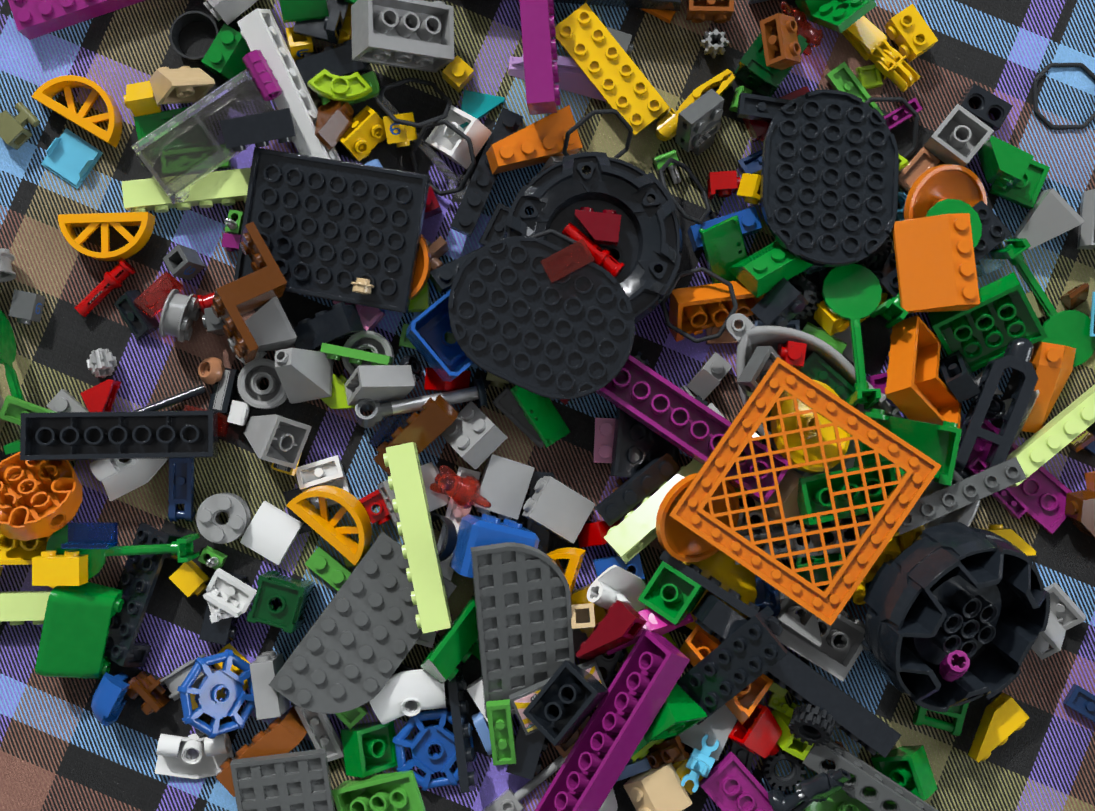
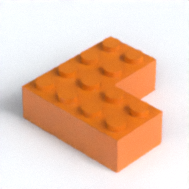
[885,315,962,428]

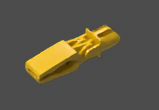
[842,16,920,92]
[655,69,735,141]

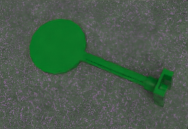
[870,199,982,329]
[990,238,1095,367]
[822,264,882,410]
[0,310,24,455]
[46,522,201,580]

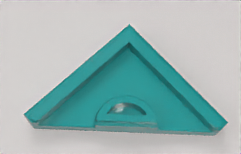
[459,90,505,128]

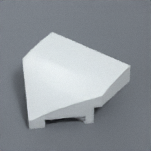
[203,568,257,623]

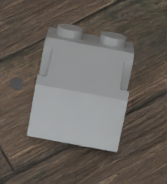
[1031,582,1086,660]

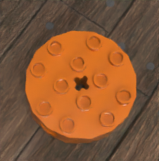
[0,452,83,541]

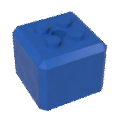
[406,291,474,382]
[449,513,540,578]

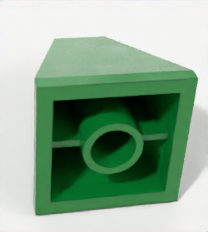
[644,683,707,742]

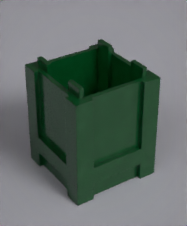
[733,33,808,97]
[246,570,315,634]

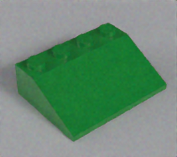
[928,272,1048,372]

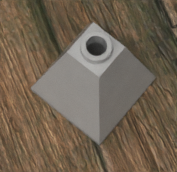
[1013,188,1085,250]
[227,296,297,352]
[275,348,334,404]
[244,414,312,469]

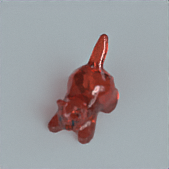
[781,1,823,56]
[430,465,491,509]

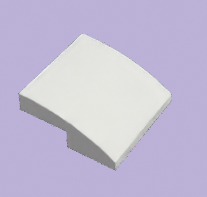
[296,455,351,510]
[240,501,304,566]

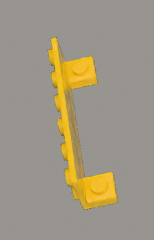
[555,3,670,136]

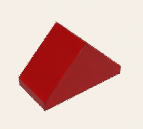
[424,368,471,392]
[80,379,121,412]
[578,519,621,547]

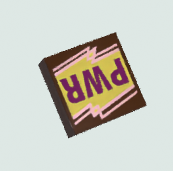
[1067,429,1095,453]

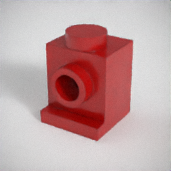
[706,170,741,199]
[777,341,807,370]
[359,489,391,525]

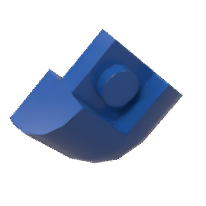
[91,672,130,726]

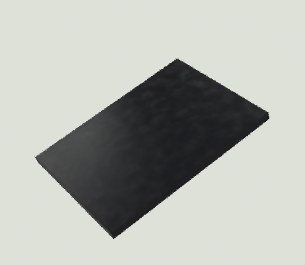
[234,147,431,313]

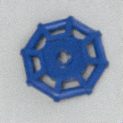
[177,649,255,739]
[392,707,477,791]

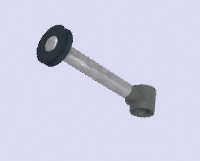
[355,376,487,428]

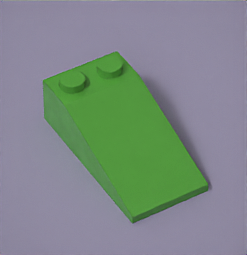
[332,770,426,811]

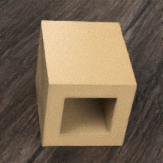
[571,603,595,629]

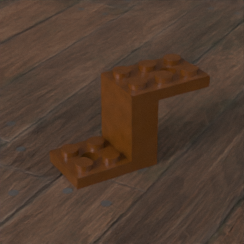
[211,222,287,363]

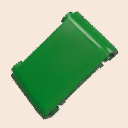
[854,408,962,486]
[35,582,124,679]

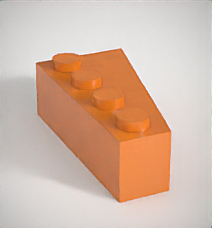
[669,280,766,342]

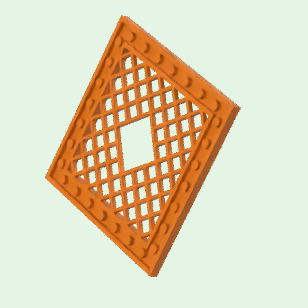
[669,357,942,626]

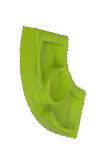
[307,69,372,101]

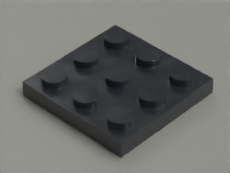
[610,408,679,481]

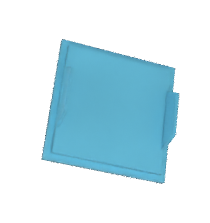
[41,128,103,189]

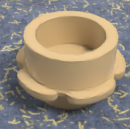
[351,278,374,295]

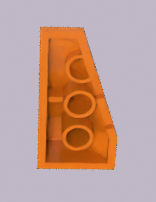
[1021,342,1076,433]

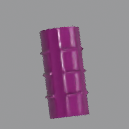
[242,50,282,101]
[939,650,970,682]

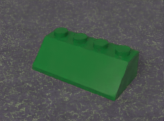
[729,240,814,298]
[797,460,896,525]
[420,595,479,684]

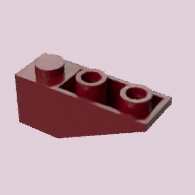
[576,600,647,660]

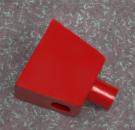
[728,704,782,758]

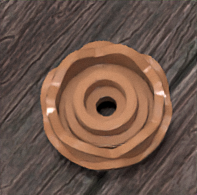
[198,357,225,385]

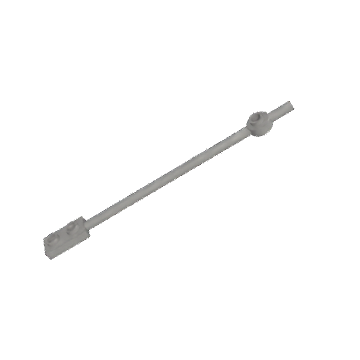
[482,755,568,811]

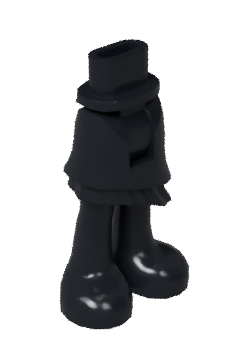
[768,768,851,811]

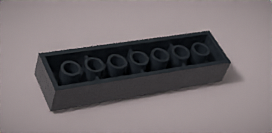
[20,410,218,461]

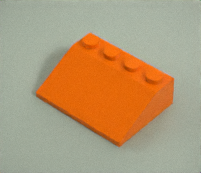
[892,213,980,313]

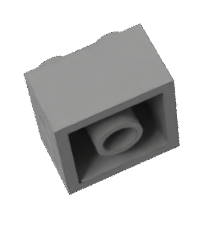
[923,104,994,167]
[441,401,508,470]

